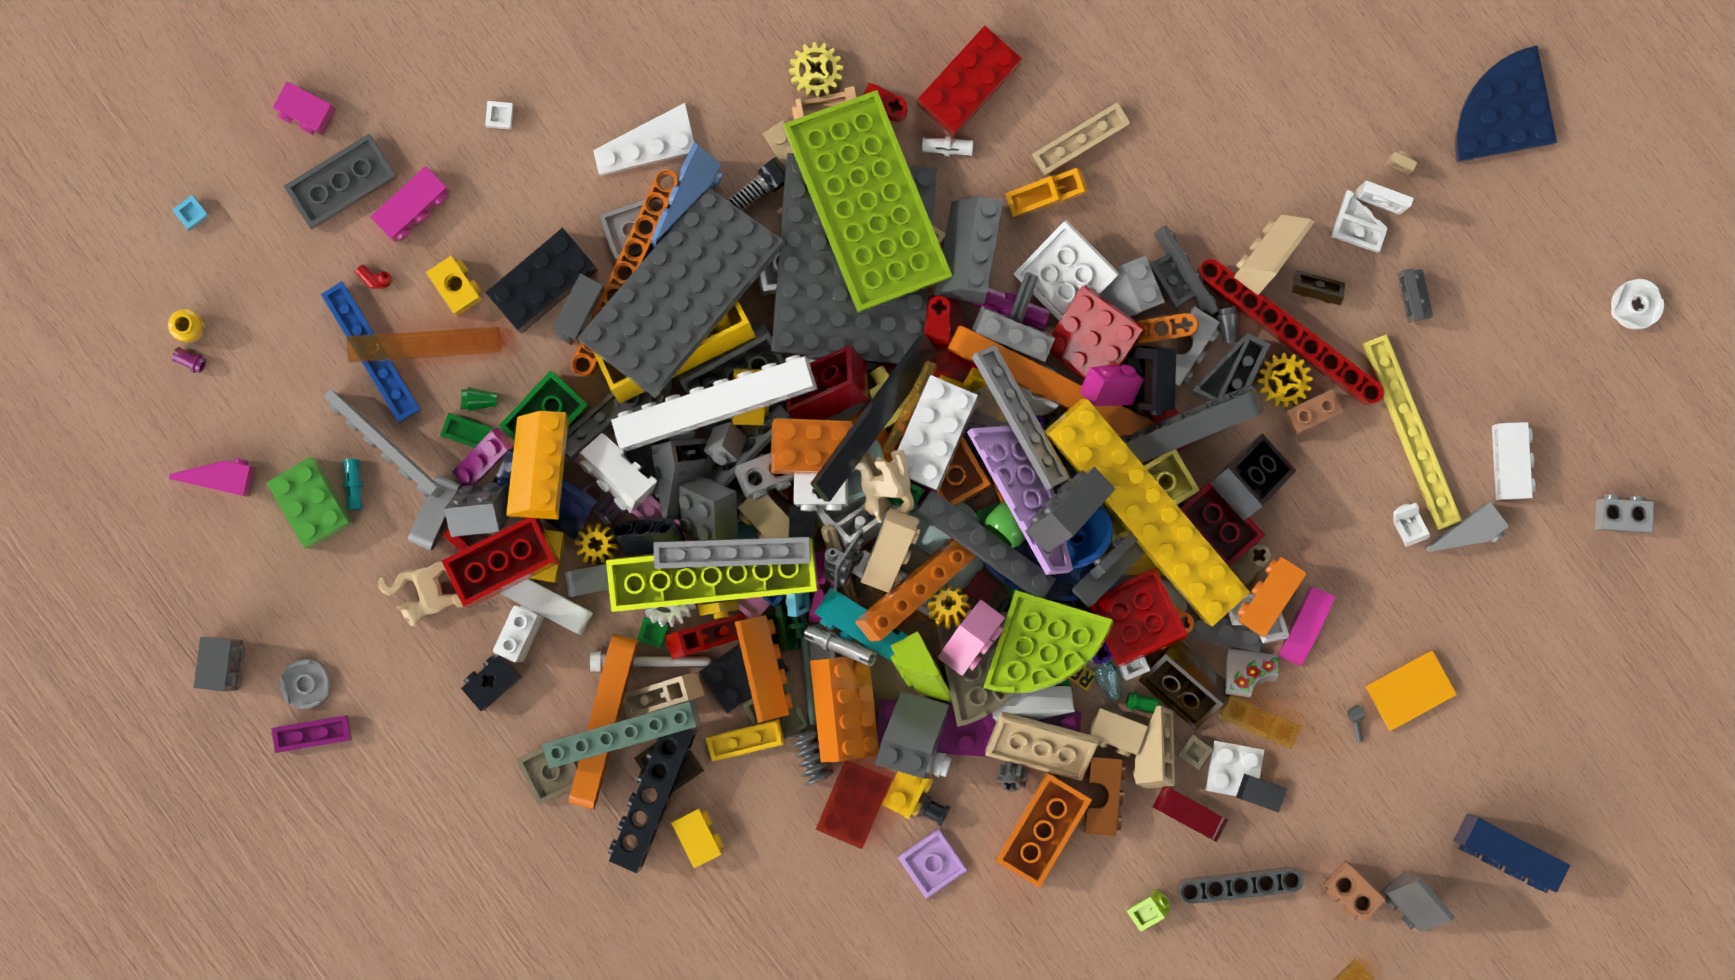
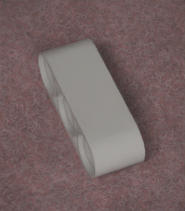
[408,474,462,551]

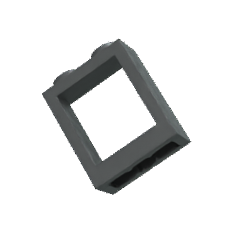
[552,274,605,345]

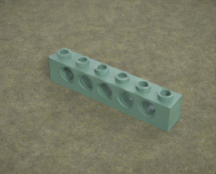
[542,700,701,769]

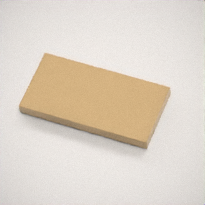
[985,711,1099,781]

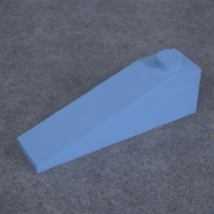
[651,143,723,248]

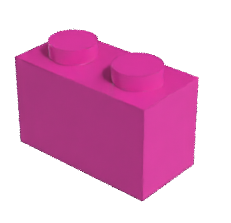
[273,81,336,135]
[1080,364,1143,407]

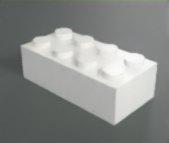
[893,375,979,492]

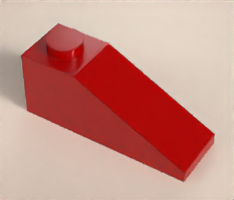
[665,612,745,660]

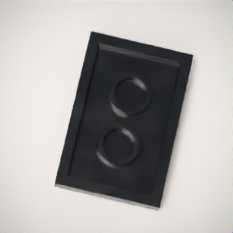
[699,644,790,713]

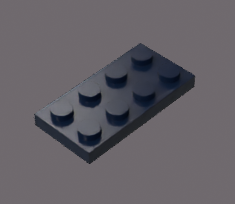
[492,446,597,540]

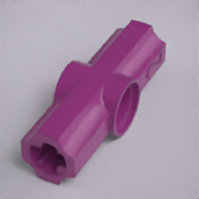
[972,288,1050,331]

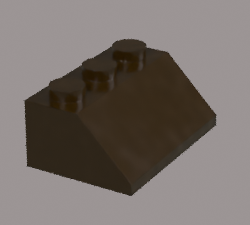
[1138,641,1230,730]

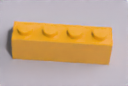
[506,411,569,520]

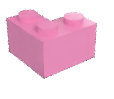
[937,600,1005,676]

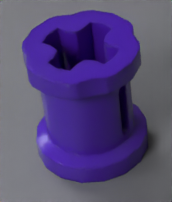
[1091,642,1112,664]

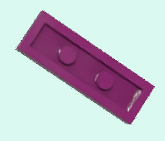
[452,427,513,487]
[271,715,352,753]

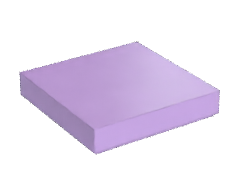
[897,828,968,899]

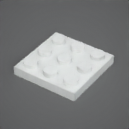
[1014,220,1120,321]

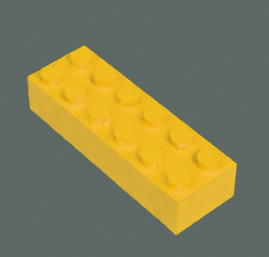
[594,301,756,404]

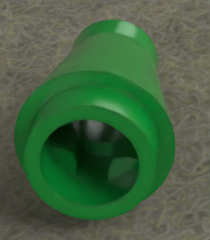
[461,387,497,412]

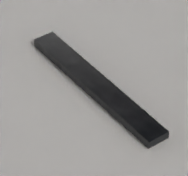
[810,335,939,502]

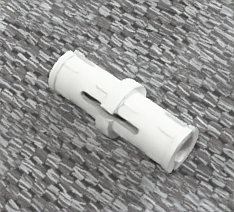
[922,136,973,157]

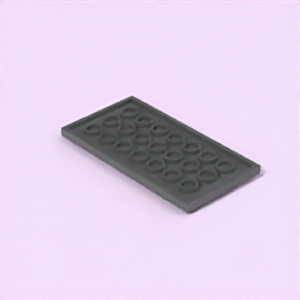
[577,188,785,398]

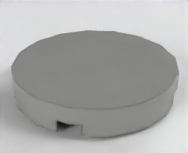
[280,659,332,709]

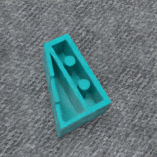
[815,587,908,661]

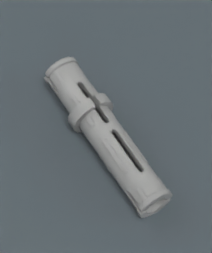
[804,625,877,667]

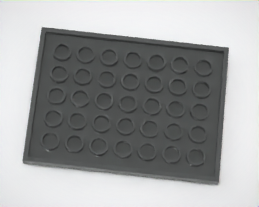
[771,153,937,365]

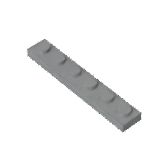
[972,345,1070,491]
[324,389,445,498]
[654,537,811,569]

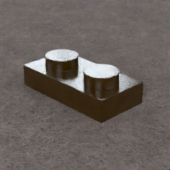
[1292,270,1345,306]

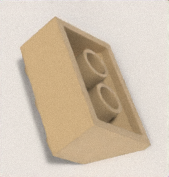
[1234,215,1314,295]

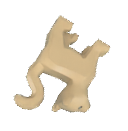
[854,450,920,525]
[378,561,463,626]

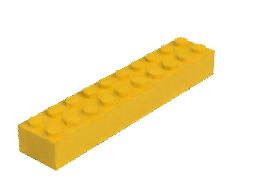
[1044,399,1250,627]

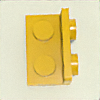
[881,771,933,819]

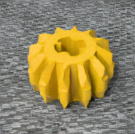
[575,523,618,566]
[927,584,970,629]

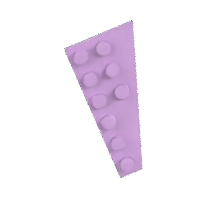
[967,426,1073,575]

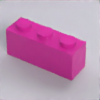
[371,166,450,242]

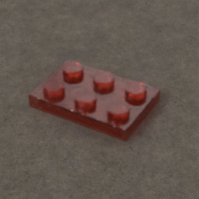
[815,760,892,849]

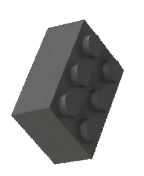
[1026,466,1115,553]

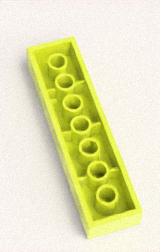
[606,538,818,612]

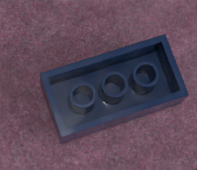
[1453,814,1571,894]

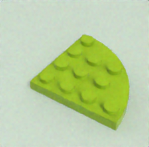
[983,590,1114,693]

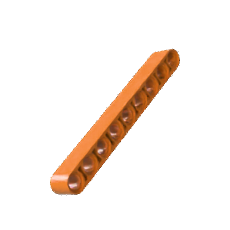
[571,169,680,377]
[948,326,1156,437]

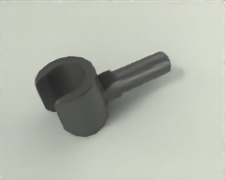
[1347,705,1366,742]

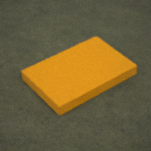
[1365,650,1457,731]

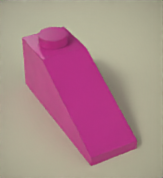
[169,458,256,497]

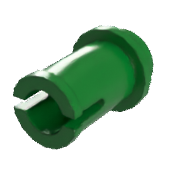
[1125,691,1159,714]

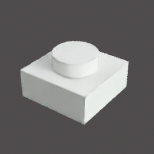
[485,101,514,130]

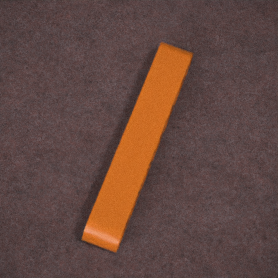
[569,634,639,810]

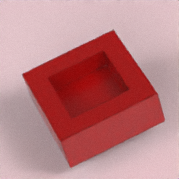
[443,529,471,551]
[964,571,999,604]

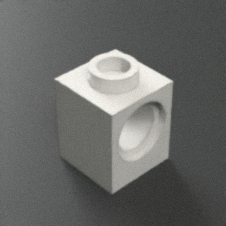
[1119,657,1150,681]

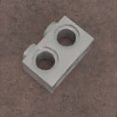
[734,453,794,500]
[1595,494,1654,533]

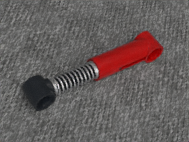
[648,157,786,255]

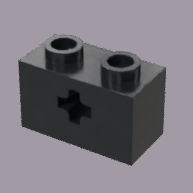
[461,654,522,711]

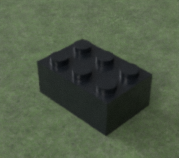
[1210,433,1296,521]

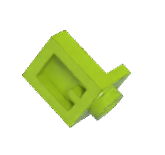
[1127,889,1171,932]

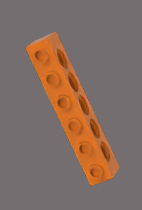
[855,538,976,642]

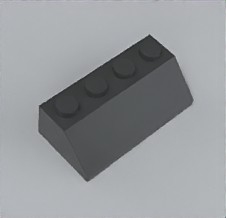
[934,196,1003,304]

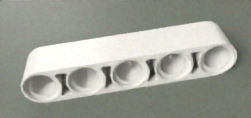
[500,579,593,635]

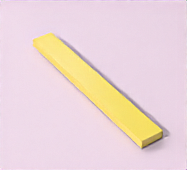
[1362,334,1462,530]

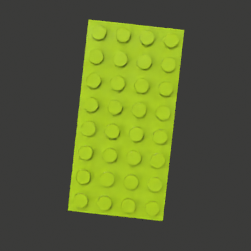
[783,90,952,313]

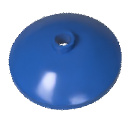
[1066,506,1113,568]

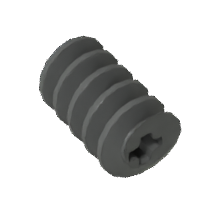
[790,730,834,786]

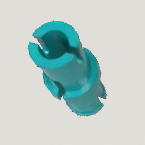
[343,459,363,511]

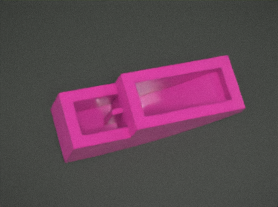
[1278,587,1335,666]

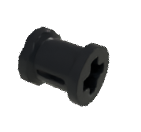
[918,796,951,827]

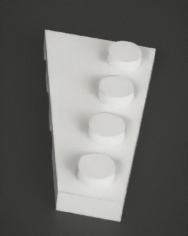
[593,103,695,176]

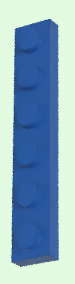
[321,281,421,423]

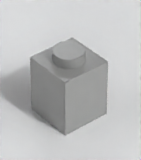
[704,422,747,466]

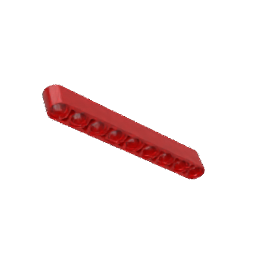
[1197,259,1384,406]

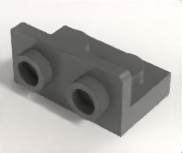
[1397,268,1433,323]

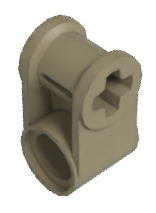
[1229,544,1271,586]

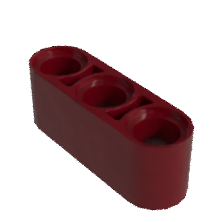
[1152,786,1228,842]

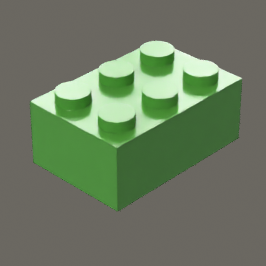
[266,457,354,549]

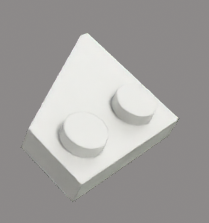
[1330,190,1388,253]

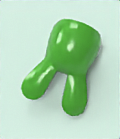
[984,500,1026,548]

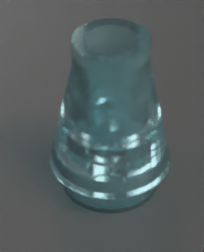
[1093,662,1122,701]

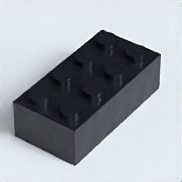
[485,227,598,334]

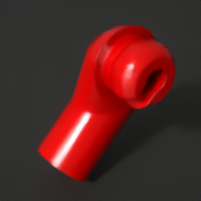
[355,264,392,289]

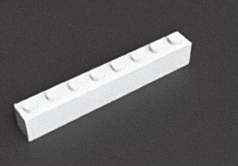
[611,355,817,451]

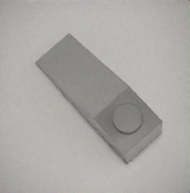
[1425,502,1509,552]

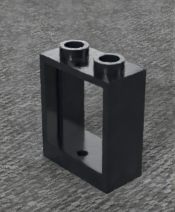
[1123,346,1176,415]

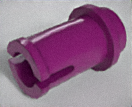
[171,347,207,373]

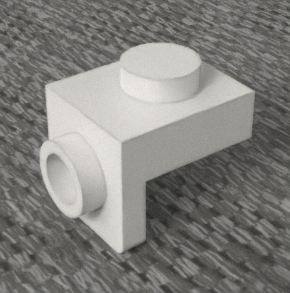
[1393,503,1430,547]

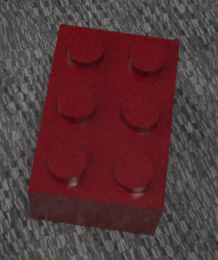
[787,345,868,420]
[1179,478,1265,567]

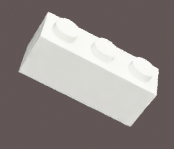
[1492,422,1536,500]

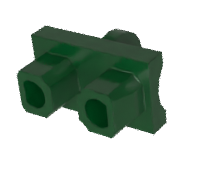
[767,605,809,651]

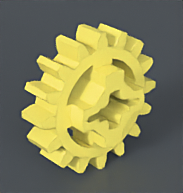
[789,42,843,97]

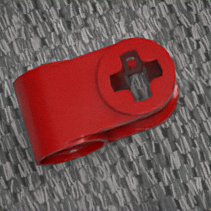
[863,83,908,122]
[924,296,951,345]

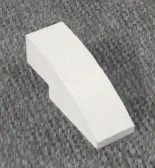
[993,686,1075,722]

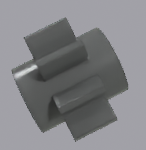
[996,761,1029,792]

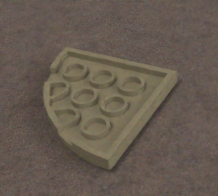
[936,611,1014,727]

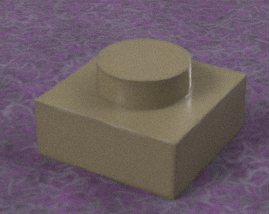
[1177,734,1214,770]

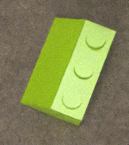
[890,631,952,702]

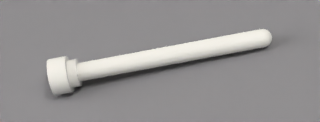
[590,651,712,672]

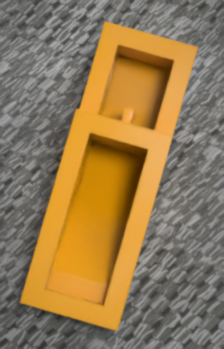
[1005,168,1089,217]

